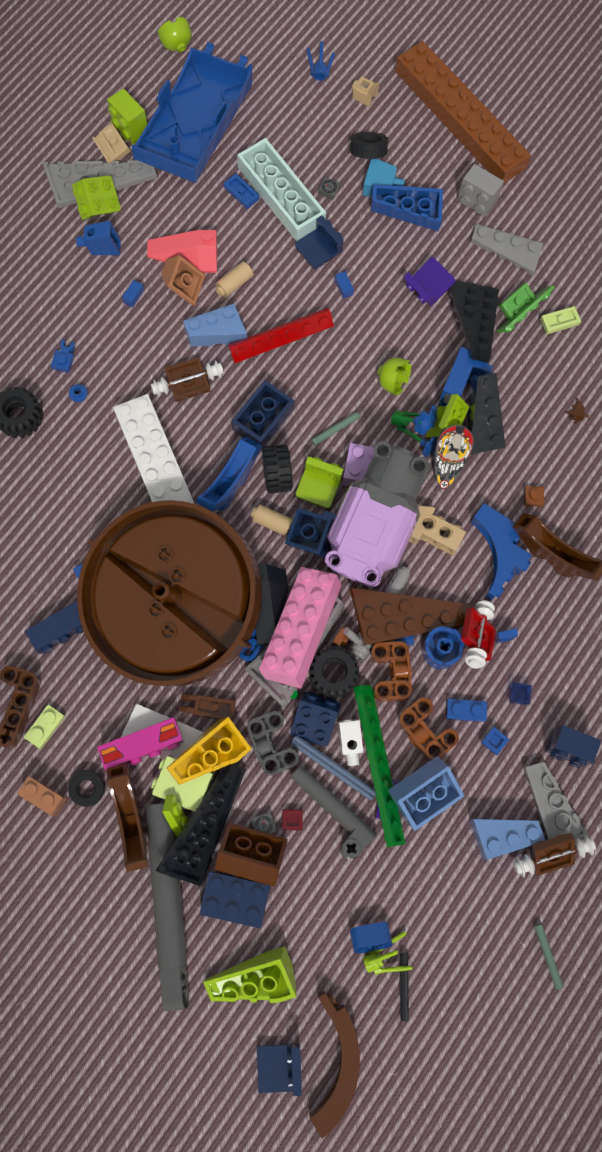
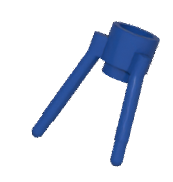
[307,41,335,81]

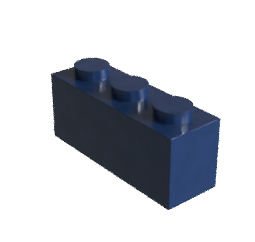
[25,601,84,654]

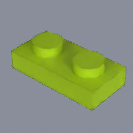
[162,795,189,838]

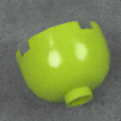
[158,17,192,52]
[378,357,411,395]

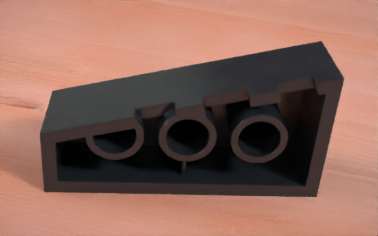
[467,372,506,454]

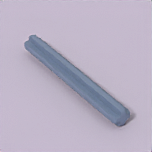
[291,735,376,800]

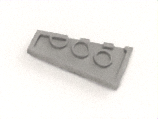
[471,224,543,276]
[524,762,589,840]

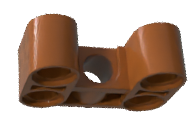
[370,642,412,702]
[398,697,459,761]

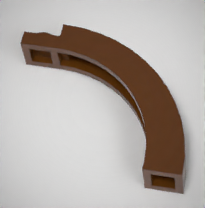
[309,990,360,1139]

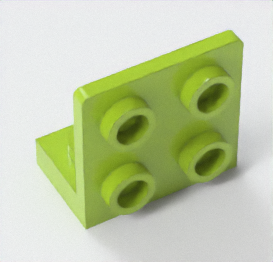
[426,394,469,439]

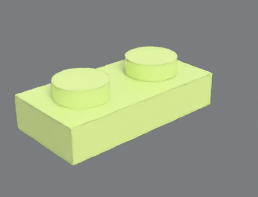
[540,306,581,335]
[24,705,65,749]

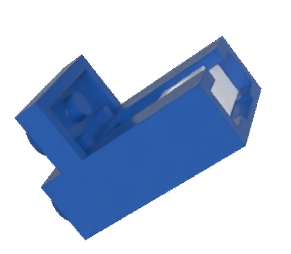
[438,347,493,407]

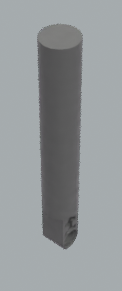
[145,803,189,1011]

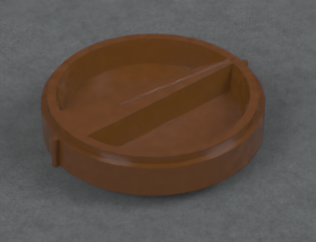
[77,500,262,687]

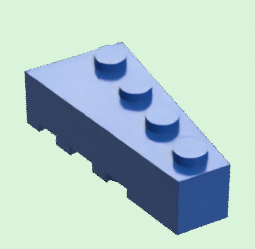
[371,184,443,232]

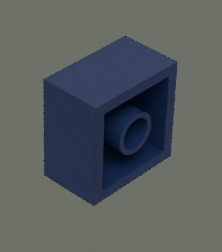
[285,508,334,558]
[545,725,602,768]

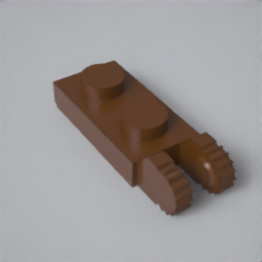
[178,694,236,721]

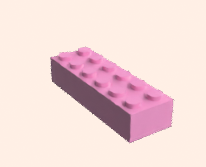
[259,567,342,688]

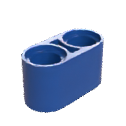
[349,922,393,954]

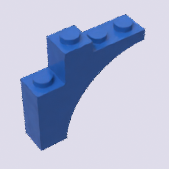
[196,437,262,512]
[471,503,532,601]

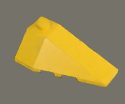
[166,717,252,785]

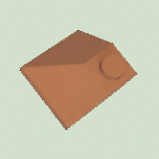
[161,255,205,306]

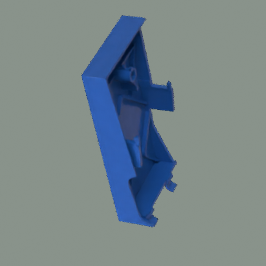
[132,42,252,183]

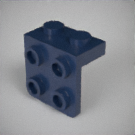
[295,215,344,269]
[291,692,341,746]

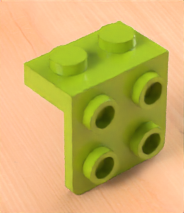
[72,175,121,220]
[296,456,344,509]

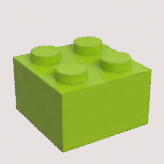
[107,88,147,145]

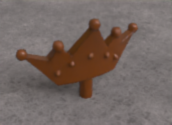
[565,398,589,424]

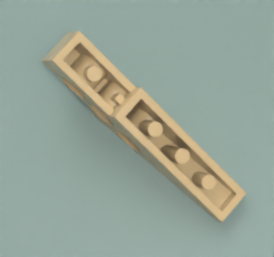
[409,506,466,556]

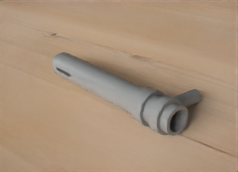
[343,566,410,661]

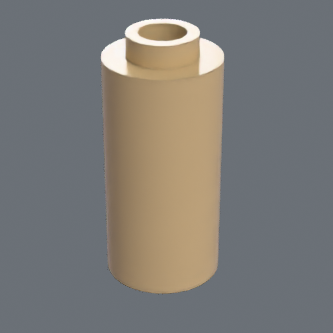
[215,261,254,298]
[251,504,293,537]

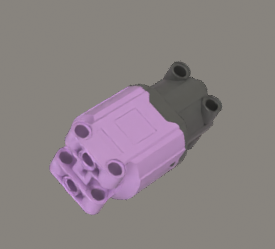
[325,441,431,588]

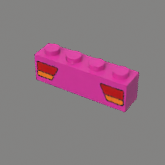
[97,717,184,771]

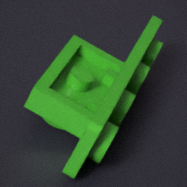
[496,283,555,333]

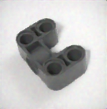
[247,711,299,776]

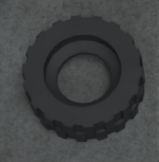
[350,132,389,159]

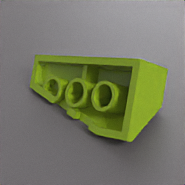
[203,946,297,1003]

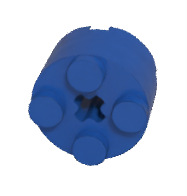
[422,626,464,669]

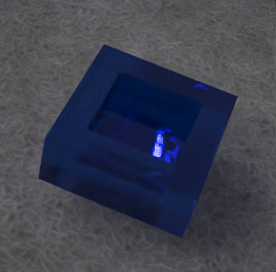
[509,682,532,706]

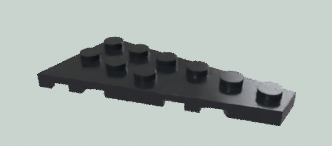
[449,280,499,363]
[155,763,246,886]

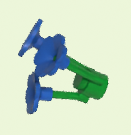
[391,405,437,457]

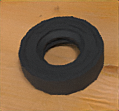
[68,770,105,807]

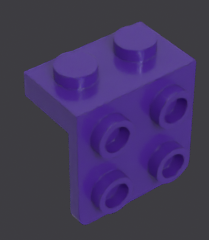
[403,257,455,307]

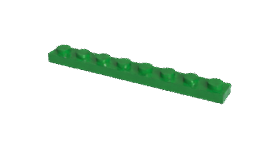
[354,685,406,848]

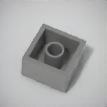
[458,164,504,217]

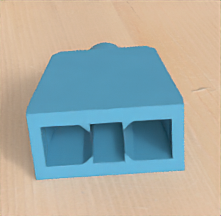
[363,159,405,196]

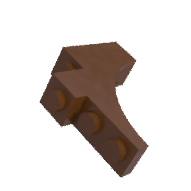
[513,513,602,581]
[107,763,148,872]

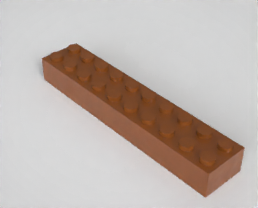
[395,41,531,184]

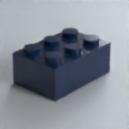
[231,380,295,451]
[199,871,270,929]

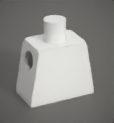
[337,719,363,766]

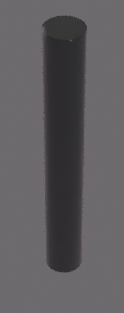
[400,953,409,1021]

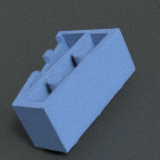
[183,304,247,347]
[469,819,545,860]

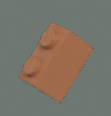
[17,776,67,817]

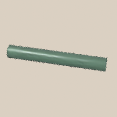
[311,412,360,446]
[534,924,564,990]

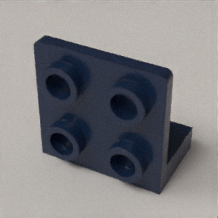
[257,1044,302,1096]

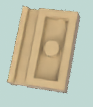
[92,123,131,163]

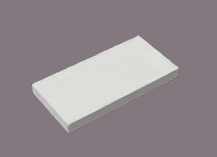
[121,704,204,759]

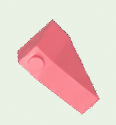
[147,230,217,273]

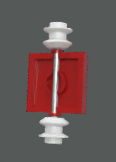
[461,600,496,669]

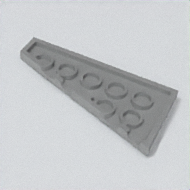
[42,160,157,208]

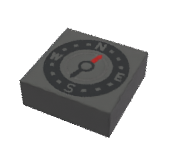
[318,177,341,200]
[251,812,277,834]

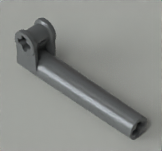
[290,766,377,860]

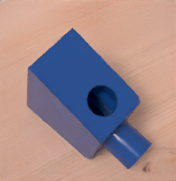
[76,221,121,255]

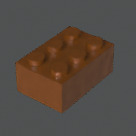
[214,823,288,887]

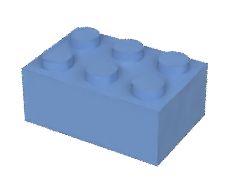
[388,756,464,831]

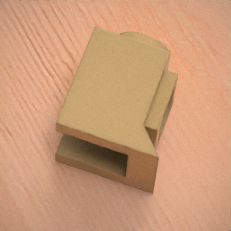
[352,76,379,107]

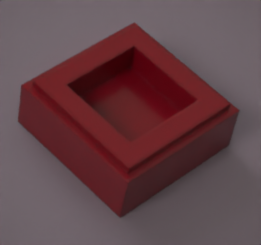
[282,809,303,831]

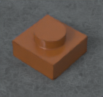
[524,486,544,507]
[332,625,349,647]

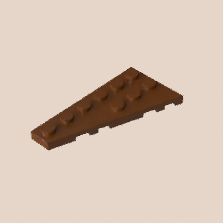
[350,588,470,646]

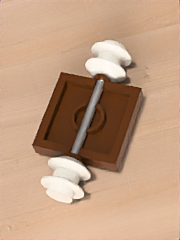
[151,357,224,402]
[513,833,596,878]

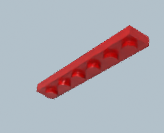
[228,308,334,363]

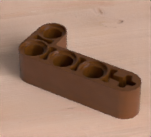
[0,666,41,749]

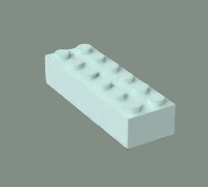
[237,138,326,241]

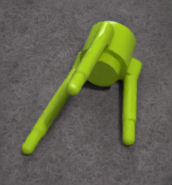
[363,931,413,975]

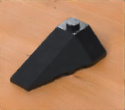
[255,564,288,646]

